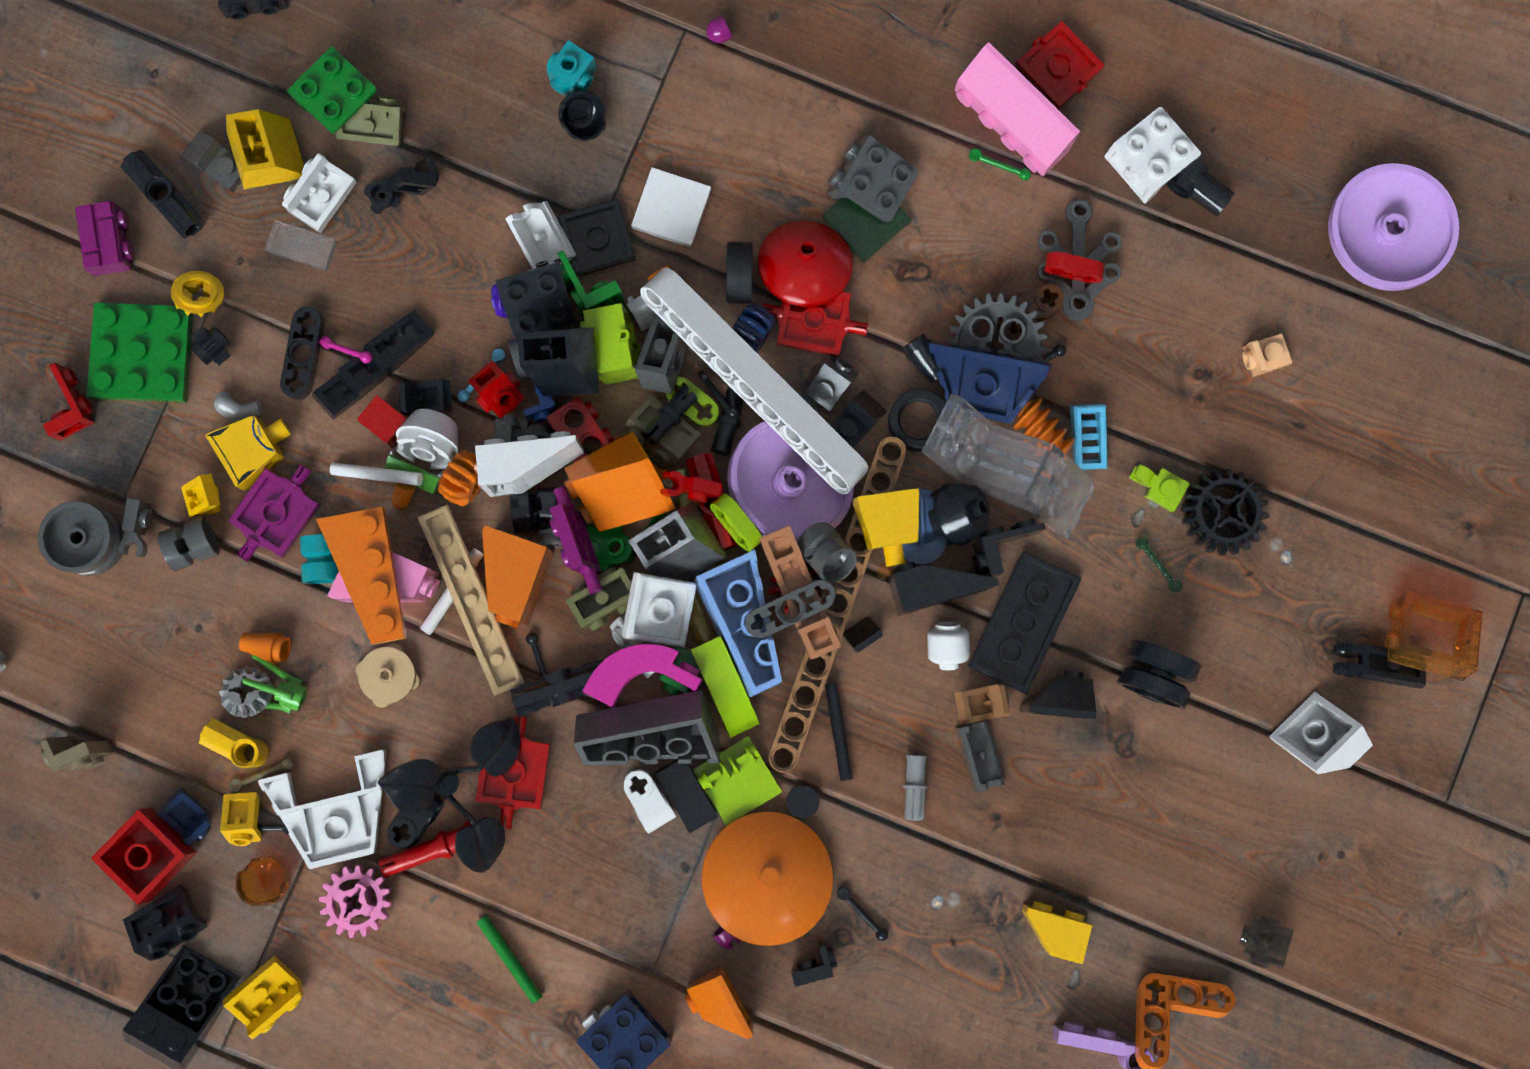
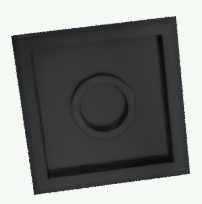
[558,198,636,277]

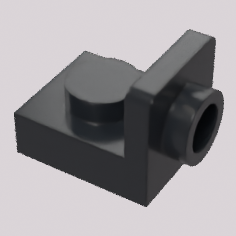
[387,156,439,196]
[791,941,838,987]

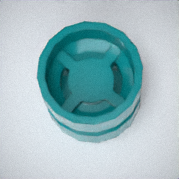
[299,534,339,584]

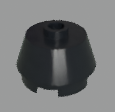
[928,483,990,546]

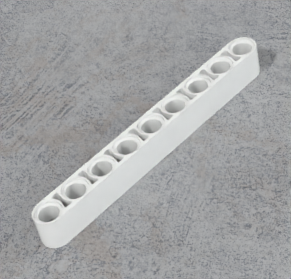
[640,268,868,494]

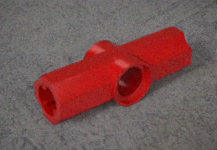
[685,452,739,551]

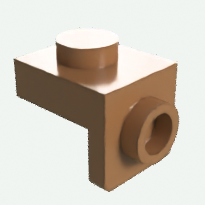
[954,683,1010,725]

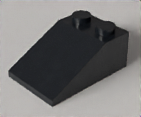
[888,562,999,616]

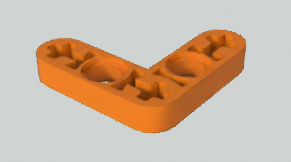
[1135,973,1236,1069]

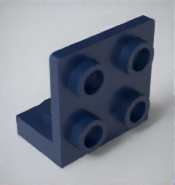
[577,989,672,1069]

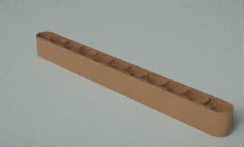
[768,437,906,773]

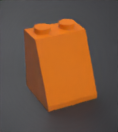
[564,431,676,532]
[482,525,554,629]

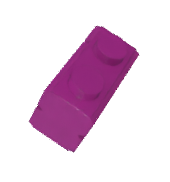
[75,201,134,276]

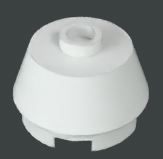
[396,409,458,469]

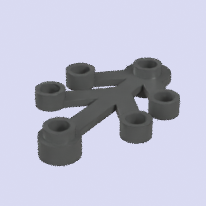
[1037,199,1121,321]

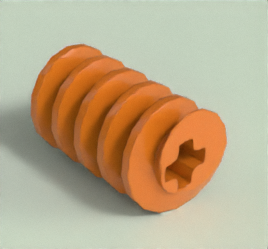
[1013,397,1075,469]

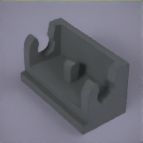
[955,720,1005,792]

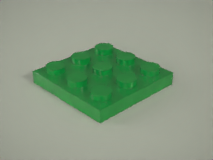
[87,303,193,403]

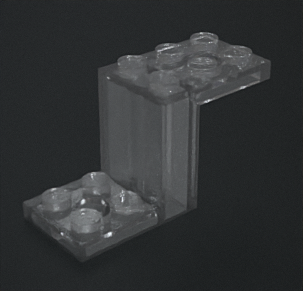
[921,394,1096,539]

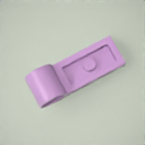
[1052,1021,1154,1069]

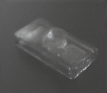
[265,220,338,271]

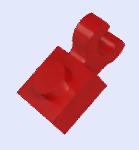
[660,471,722,503]

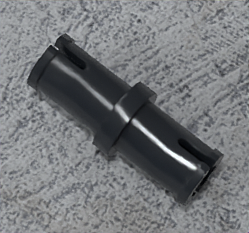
[641,386,698,446]
[710,389,744,456]

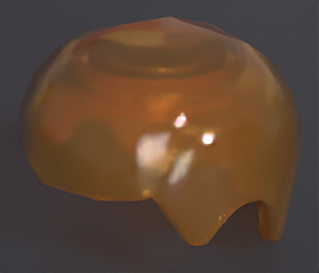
[235,856,291,907]

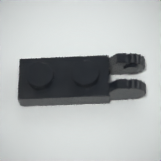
[1333,643,1426,689]

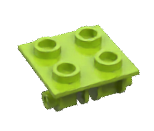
[693,736,782,826]

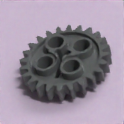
[946,293,1051,363]

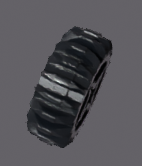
[1180,469,1270,556]

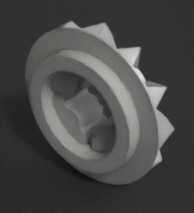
[219,665,272,718]

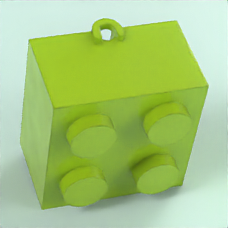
[580,303,641,385]

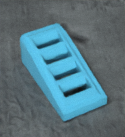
[1070,403,1107,470]

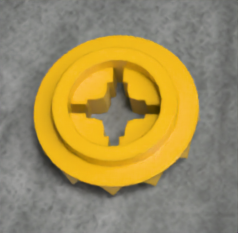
[171,271,224,318]

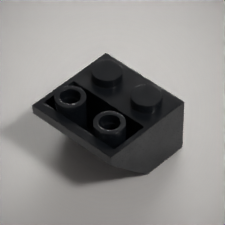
[517,327,599,396]

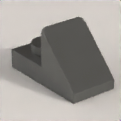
[181,131,241,192]

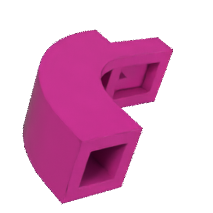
[582,644,703,707]

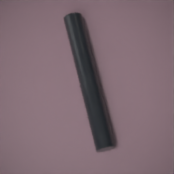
[825,682,853,781]

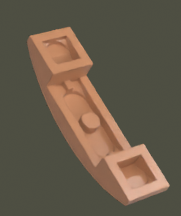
[759,525,841,660]

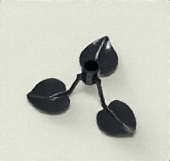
[378,717,520,873]

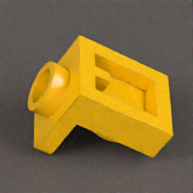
[181,474,220,517]
[220,792,262,846]

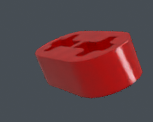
[1044,252,1105,283]

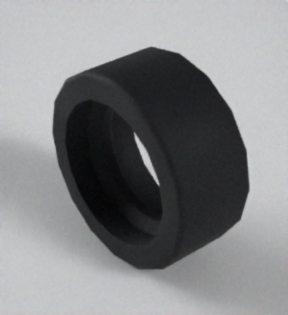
[726,242,753,303]
[888,388,950,452]

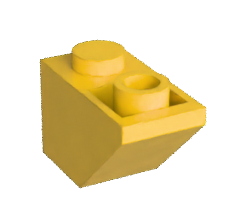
[1022,901,1093,964]

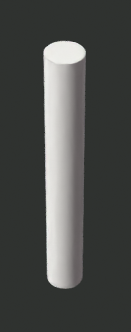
[330,462,423,486]
[420,547,484,635]

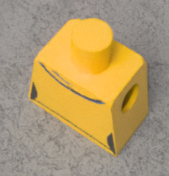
[205,415,292,491]

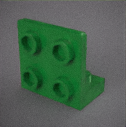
[287,46,377,134]
[557,250,626,318]

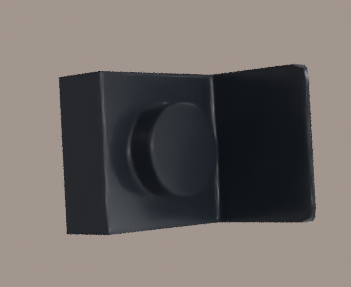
[830,390,887,448]

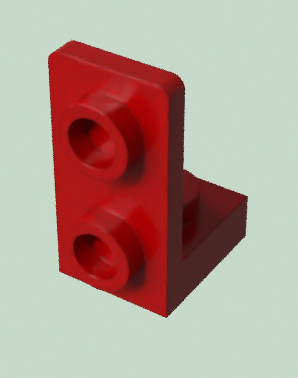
[43,362,95,441]

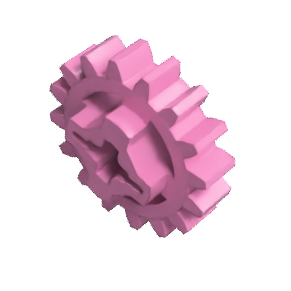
[319,864,393,938]

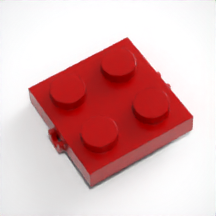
[1015,21,1105,110]

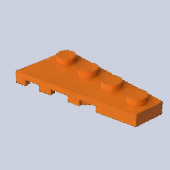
[316,507,407,645]

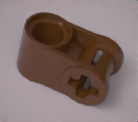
[1007,284,1064,334]

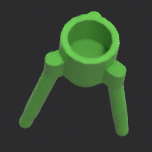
[242,655,308,714]

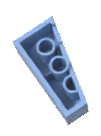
[693,550,782,698]

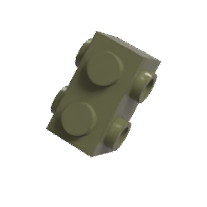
[565,567,632,632]

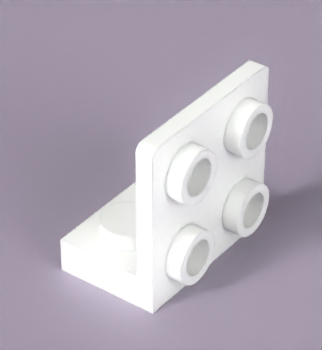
[1104,107,1201,204]

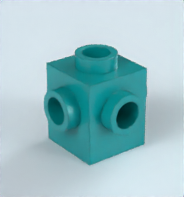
[546,40,597,96]

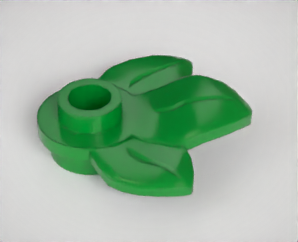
[586,525,633,575]

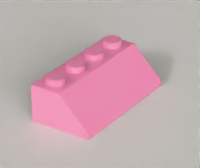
[954,42,1080,177]

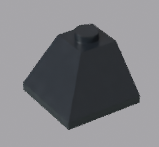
[1020,671,1096,719]

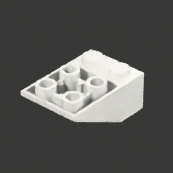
[475,431,584,497]

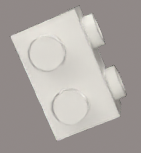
[282,153,357,233]

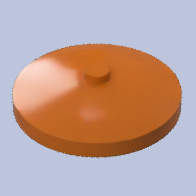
[701,812,833,946]

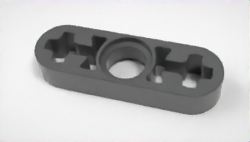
[745,580,835,638]

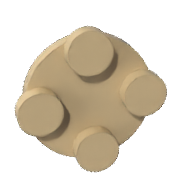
[356,644,421,708]

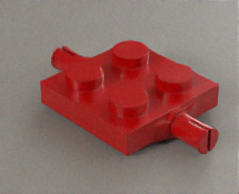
[761,292,868,357]
[475,716,551,829]

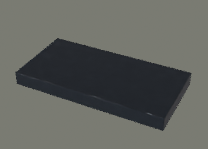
[967,550,1082,695]

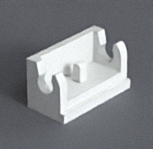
[505,201,577,269]

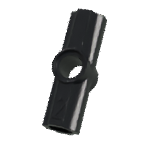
[120,149,205,239]
[1166,159,1235,217]
[510,659,604,716]

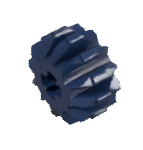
[732,303,775,354]

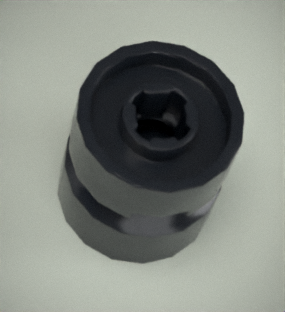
[510,487,558,534]

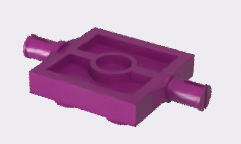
[228,464,321,562]
[550,486,603,594]

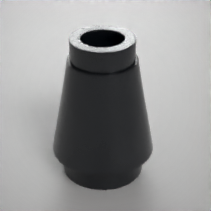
[903,333,939,383]

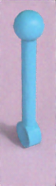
[457,348,506,402]

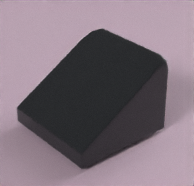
[843,617,883,653]

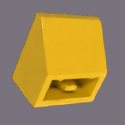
[226,109,304,190]

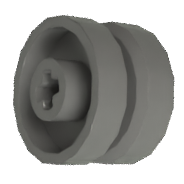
[37,501,124,576]

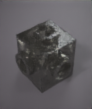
[1239,916,1294,968]

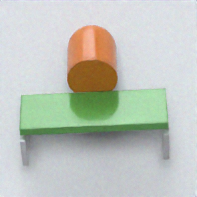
[384,447,445,510]

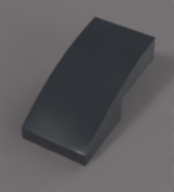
[655,759,718,833]

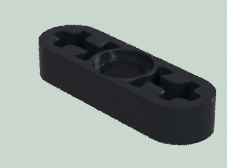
[280,307,324,400]

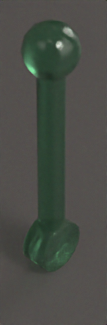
[1136,537,1183,593]

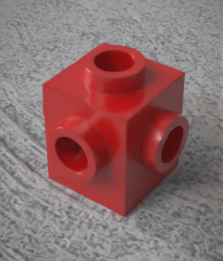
[468,360,525,419]

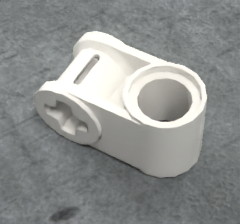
[624,769,677,834]

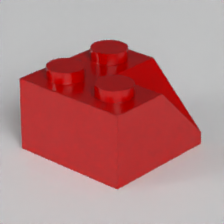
[91,807,198,905]

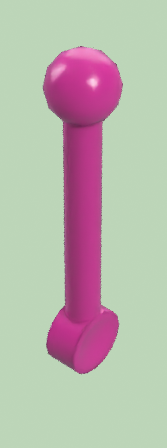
[319,336,373,363]

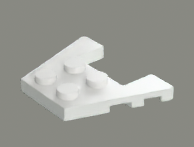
[258,749,387,869]

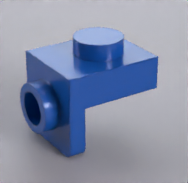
[523,385,558,423]

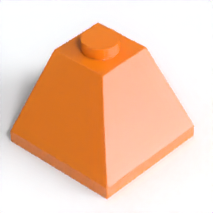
[684,966,753,1039]

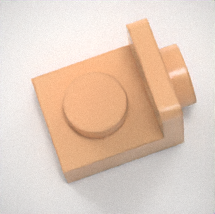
[1242,334,1292,377]

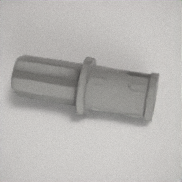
[902,755,928,821]

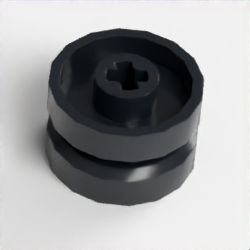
[1117,640,1202,709]

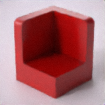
[357,395,407,448]

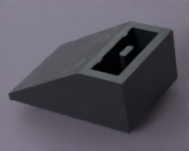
[122,945,240,1069]

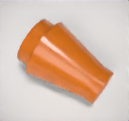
[239,632,291,664]

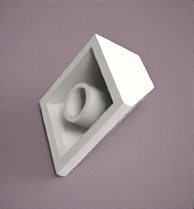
[1269,692,1373,774]

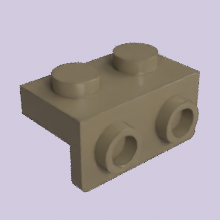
[40,737,113,771]

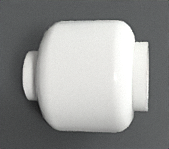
[927,621,970,670]

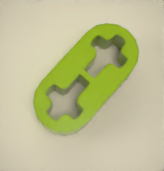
[666,377,719,428]
[710,494,762,552]

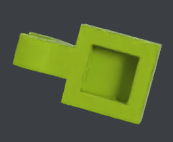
[1129,464,1190,512]

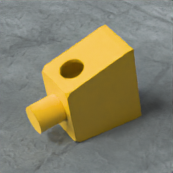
[852,488,919,567]

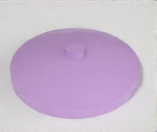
[1328,163,1459,291]
[727,421,854,544]

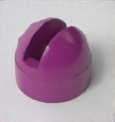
[706,15,732,43]
[712,927,741,949]

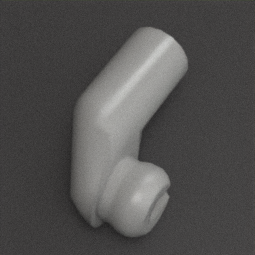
[214,392,263,422]

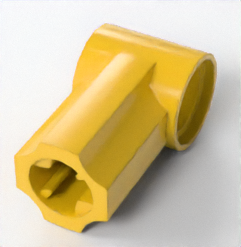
[199,718,269,768]

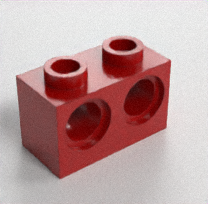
[546,396,615,462]

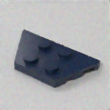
[929,341,1053,424]

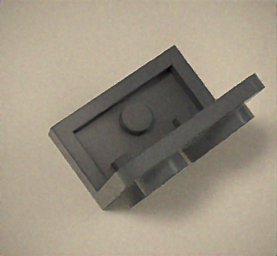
[826,135,918,222]

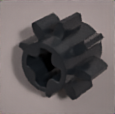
[190,326,231,366]

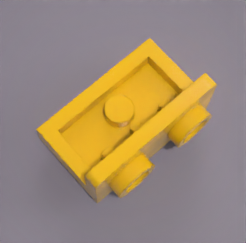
[223,955,304,1040]

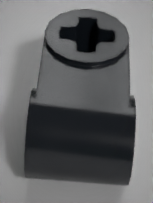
[387,795,445,848]

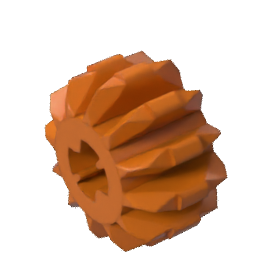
[438,450,481,507]

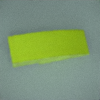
[690,636,760,738]

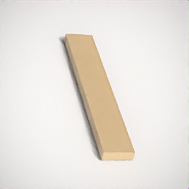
[417,504,525,696]

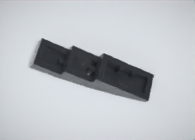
[312,310,435,420]

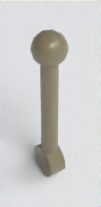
[229,758,294,792]

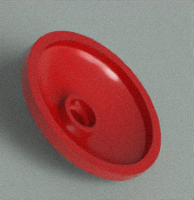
[758,220,853,307]

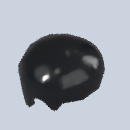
[558,89,606,141]

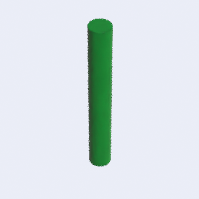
[476,915,543,1004]

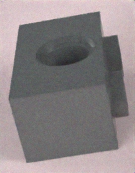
[635,314,689,394]

